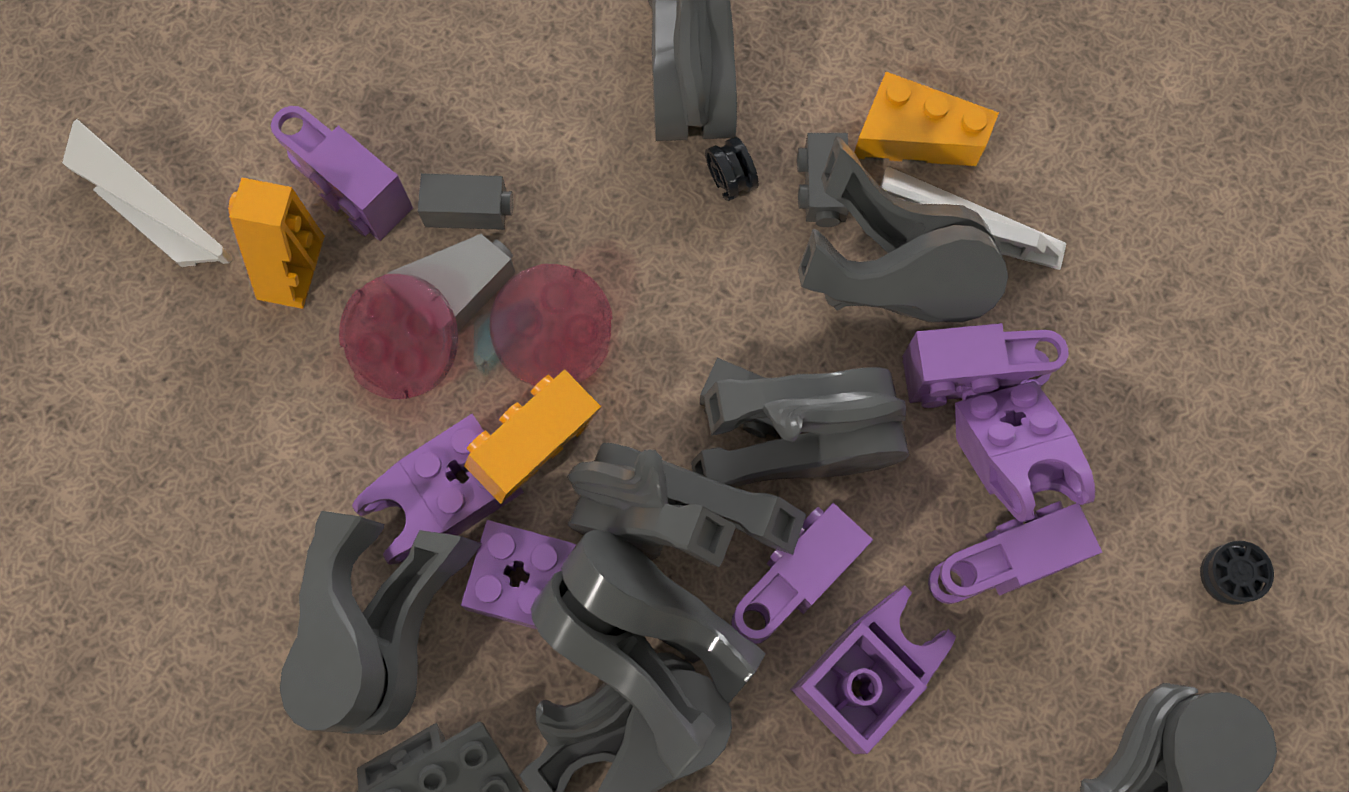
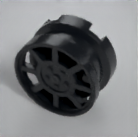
[705,136,759,201]
[1200,541,1274,605]

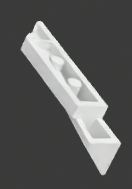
[62,119,233,267]
[880,167,1066,270]

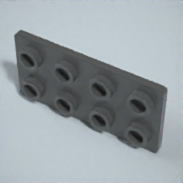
[357,722,523,792]

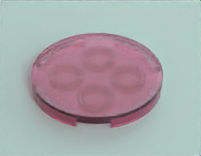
[489,264,613,386]
[339,274,458,399]

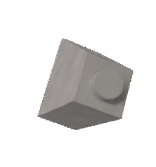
[383,234,515,341]

